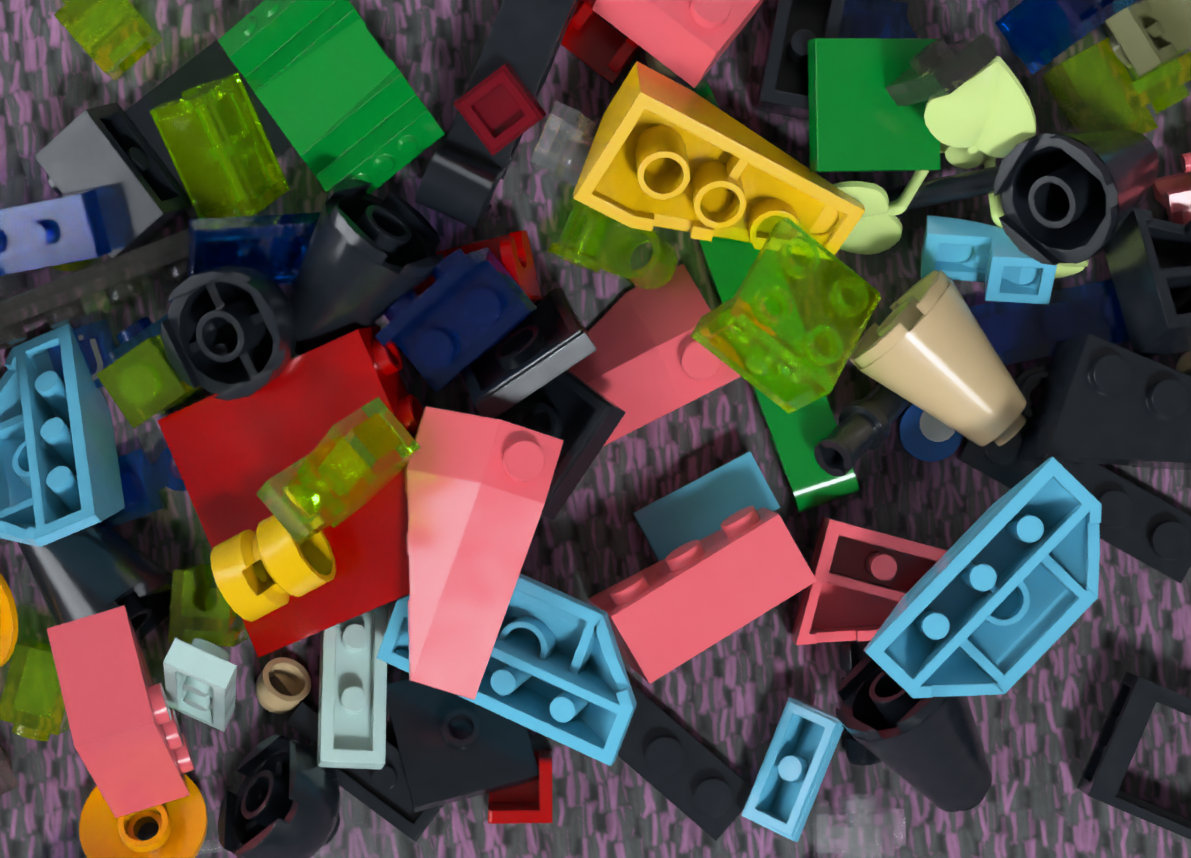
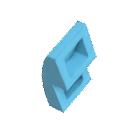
[921,215,1057,305]
[632,451,780,562]

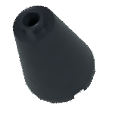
[994,130,1159,266]
[289,179,444,355]
[17,521,182,640]
[835,655,992,812]

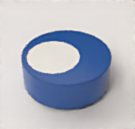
[898,404,963,462]

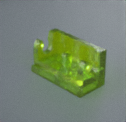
[150,73,290,228]
[168,563,250,647]

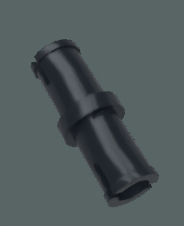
[814,382,912,476]

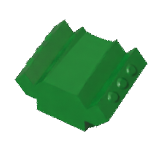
[218,0,445,194]

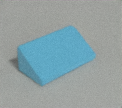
[741,697,844,842]

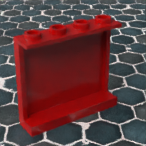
[157,326,424,658]

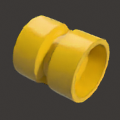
[210,504,336,622]

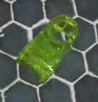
[547,193,678,290]

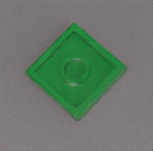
[808,38,940,172]

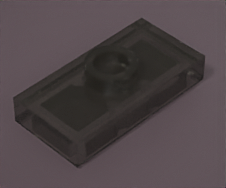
[885,33,997,107]

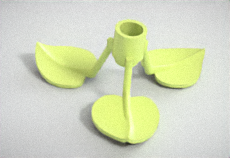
[833,56,1089,279]

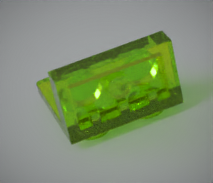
[690,218,881,414]

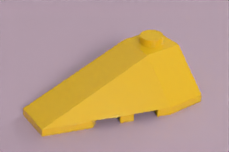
[573,61,865,262]

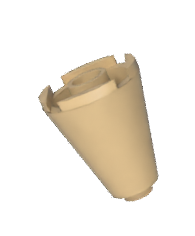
[849,270,1027,446]

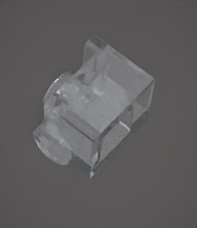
[811,794,906,858]

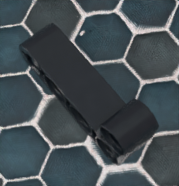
[415,0,579,228]

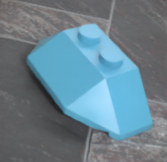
[0,323,125,547]
[864,457,1102,699]
[376,573,637,766]

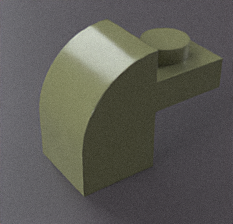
[1103,0,1191,81]

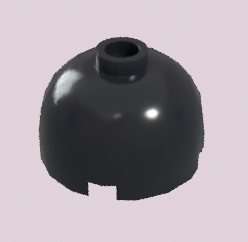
[161,264,297,401]
[217,735,341,858]

